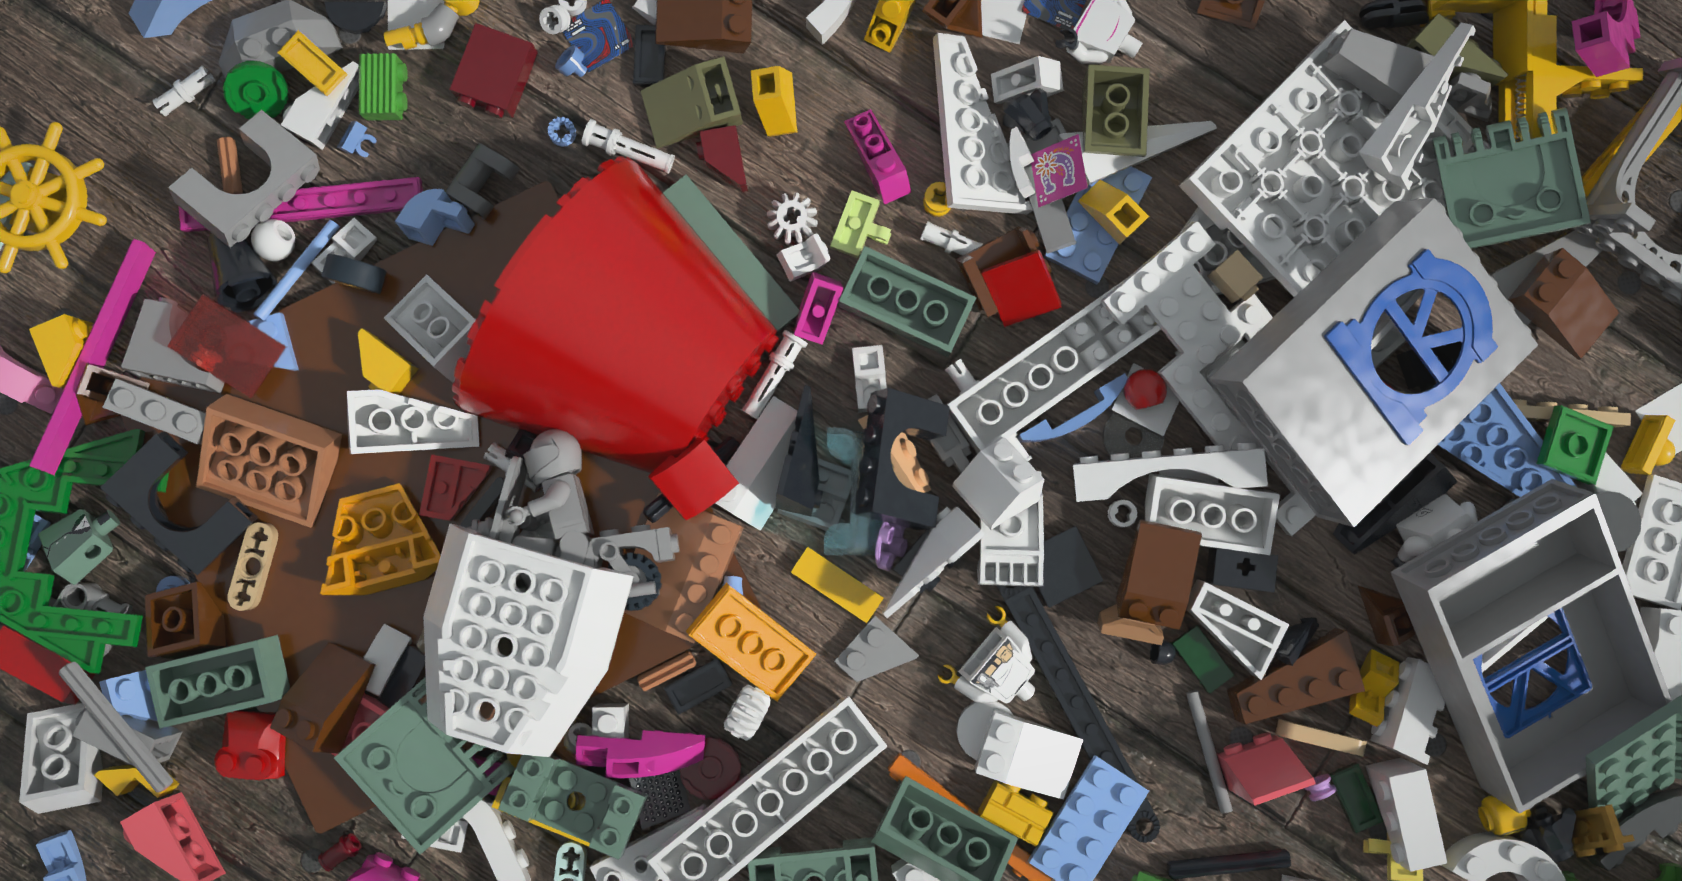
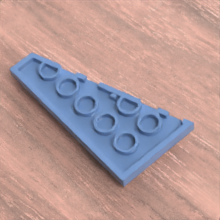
[1438,383,1577,497]

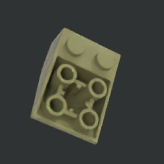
[1405,13,1509,88]
[641,56,743,148]

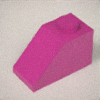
[794,272,843,345]

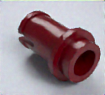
[318,833,361,871]

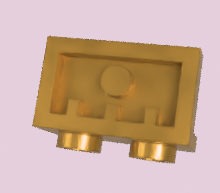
[1557,804,1635,858]

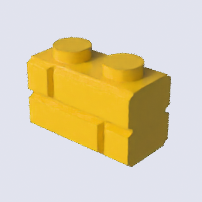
[978,780,1053,847]

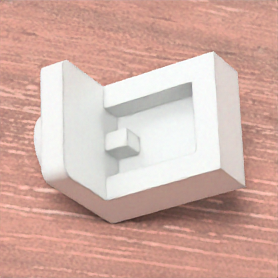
[777,233,830,282]

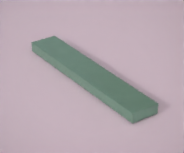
[663,174,799,332]

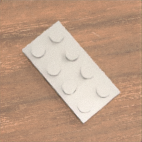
[1622,475,1682,610]

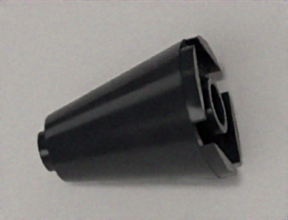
[207,233,278,313]

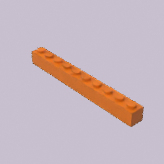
[888,752,1052,881]

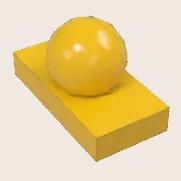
[277,30,348,96]
[1621,415,1675,475]

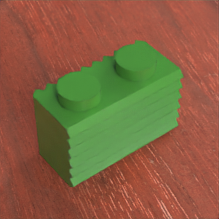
[359,53,408,121]

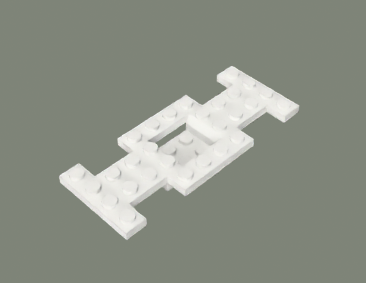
[1100,221,1316,536]

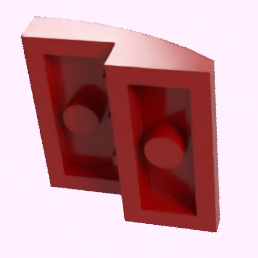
[648,437,739,520]

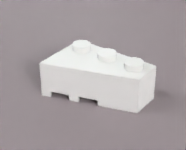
[1186,579,1289,680]
[1370,657,1445,765]
[1365,758,1447,872]

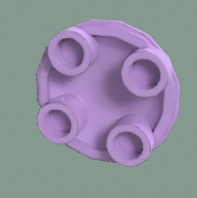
[875,522,907,571]

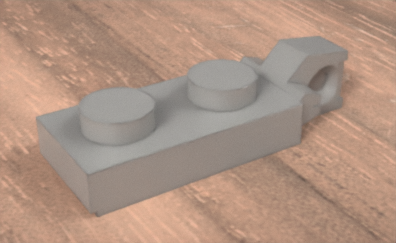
[928,394,971,474]

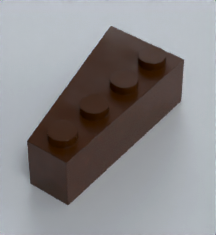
[1227,628,1365,724]

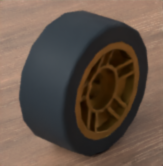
[322,254,387,294]

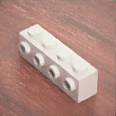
[590,803,707,881]

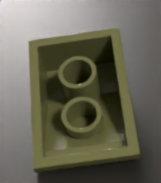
[1082,64,1150,157]

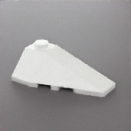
[347,390,479,454]
[716,396,798,531]

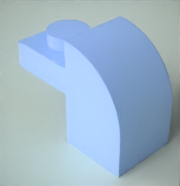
[395,189,475,246]

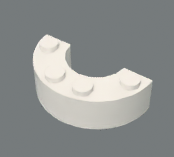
[1441,832,1566,881]

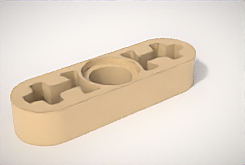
[228,522,278,611]
[1275,719,1367,757]

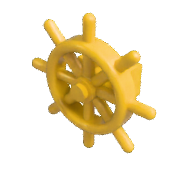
[0,122,107,273]

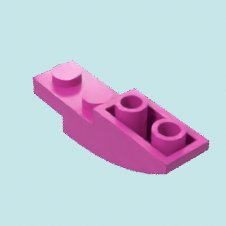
[576,730,705,778]

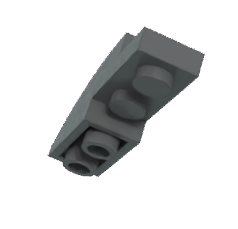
[1586,788,1682,871]

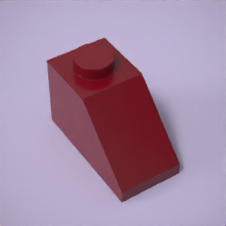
[696,125,748,192]

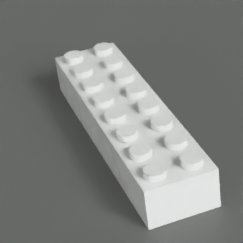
[646,696,887,881]

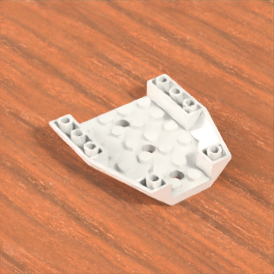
[423,524,634,757]

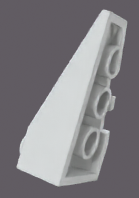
[882,507,985,618]

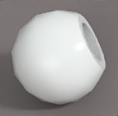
[251,219,295,261]

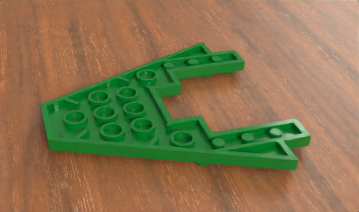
[0,429,169,674]

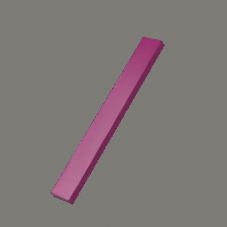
[179,177,423,232]
[29,239,156,476]

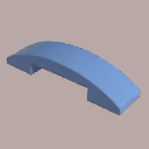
[1016,373,1128,442]

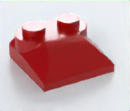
[214,710,286,780]

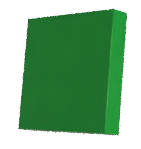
[1536,405,1614,485]

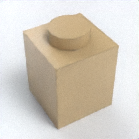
[1207,250,1263,303]

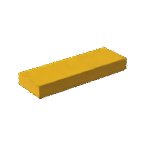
[791,547,884,623]

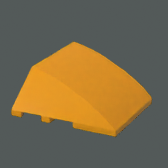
[320,483,441,595]

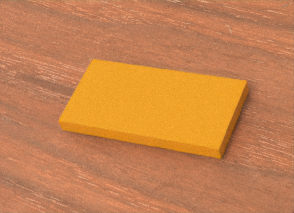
[686,582,816,701]

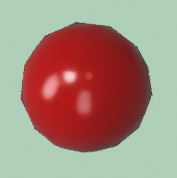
[1124,369,1167,410]

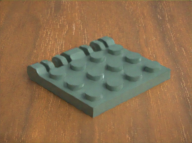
[1432,107,1591,249]
[334,677,516,855]
[1585,695,1682,819]

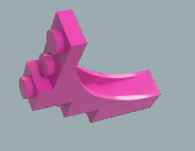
[1572,0,1641,77]

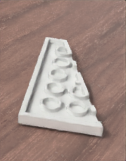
[933,33,1033,215]

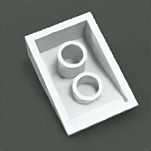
[384,274,476,383]
[1640,607,1682,700]
[19,703,103,814]
[974,709,1083,800]

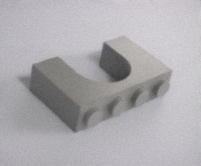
[168,110,320,248]

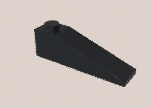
[775,385,824,517]
[1333,453,1458,555]

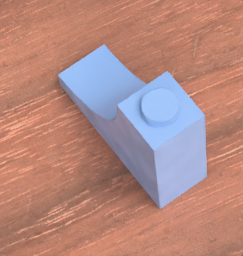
[129,0,212,38]

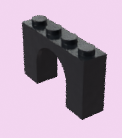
[855,388,950,530]
[100,431,259,575]

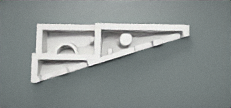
[1359,22,1475,190]
[1057,121,1217,185]

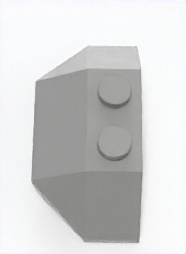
[219,0,343,78]

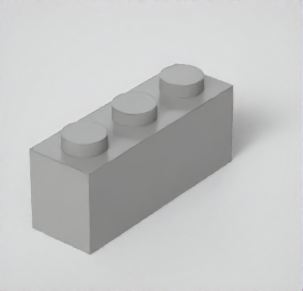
[103,379,206,444]

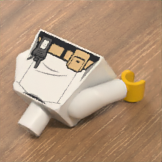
[938,606,1035,704]

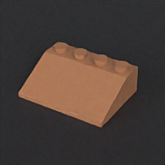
[196,394,342,528]
[624,493,744,643]

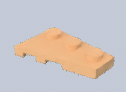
[858,415,931,493]

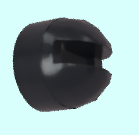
[1150,640,1176,665]

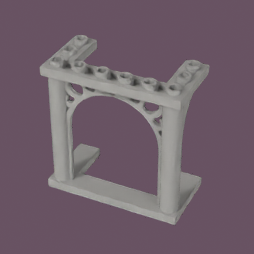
[1574,58,1682,306]

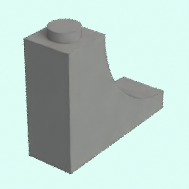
[121,297,225,393]

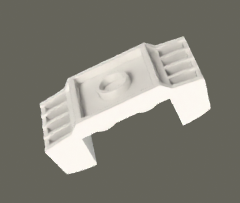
[977,471,1044,587]

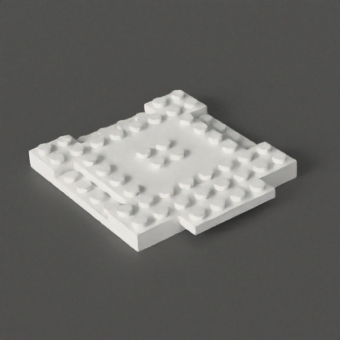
[1179,20,1473,350]

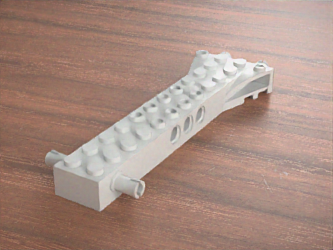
[945,206,1276,461]

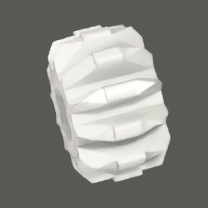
[767,193,818,245]
[724,685,770,741]

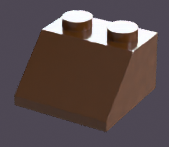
[145,582,226,659]

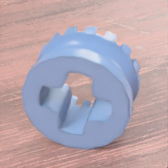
[547,117,576,147]

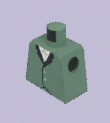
[38,509,120,585]

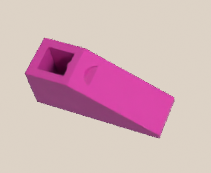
[844,109,911,205]

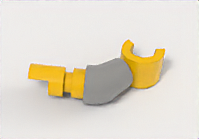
[384,0,480,50]

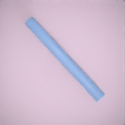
[253,220,340,321]

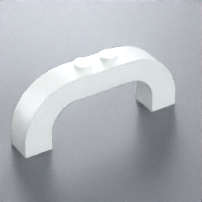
[462,795,531,881]

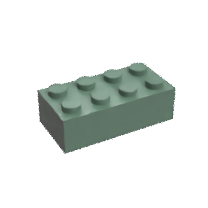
[839,246,977,357]
[145,635,290,729]
[871,776,1018,881]

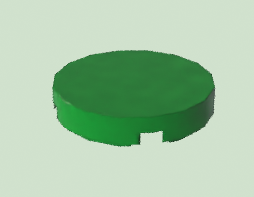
[223,61,288,120]

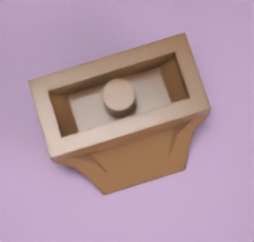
[1097,604,1164,646]

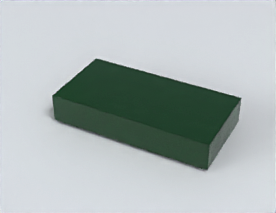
[1171,625,1234,694]
[1329,762,1383,833]

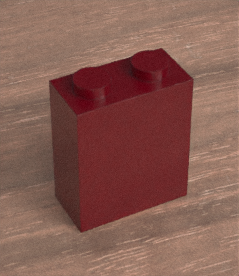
[449,23,538,119]

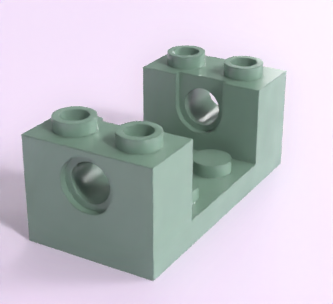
[498,755,648,860]
[748,837,878,881]

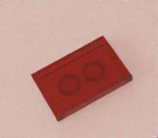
[167,294,288,398]

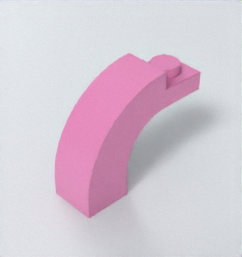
[0,346,64,414]

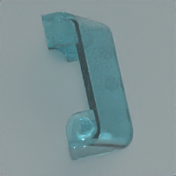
[824,428,883,556]

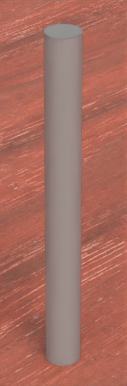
[1186,690,1233,814]

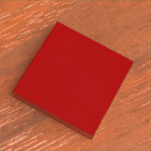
[981,249,1062,327]

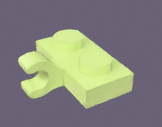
[830,190,891,259]

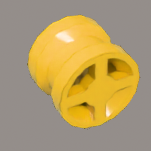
[923,182,951,217]

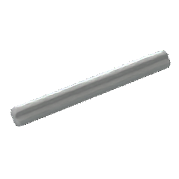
[59,662,173,793]

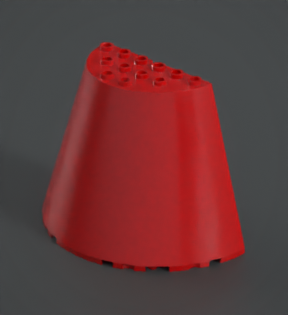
[452,156,779,473]

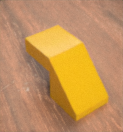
[1349,649,1399,727]
[94,765,180,798]

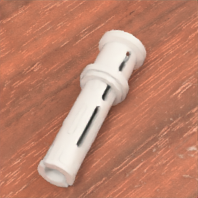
[582,119,675,173]
[741,330,808,420]

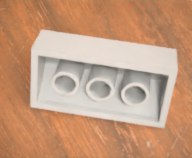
[1145,473,1280,555]

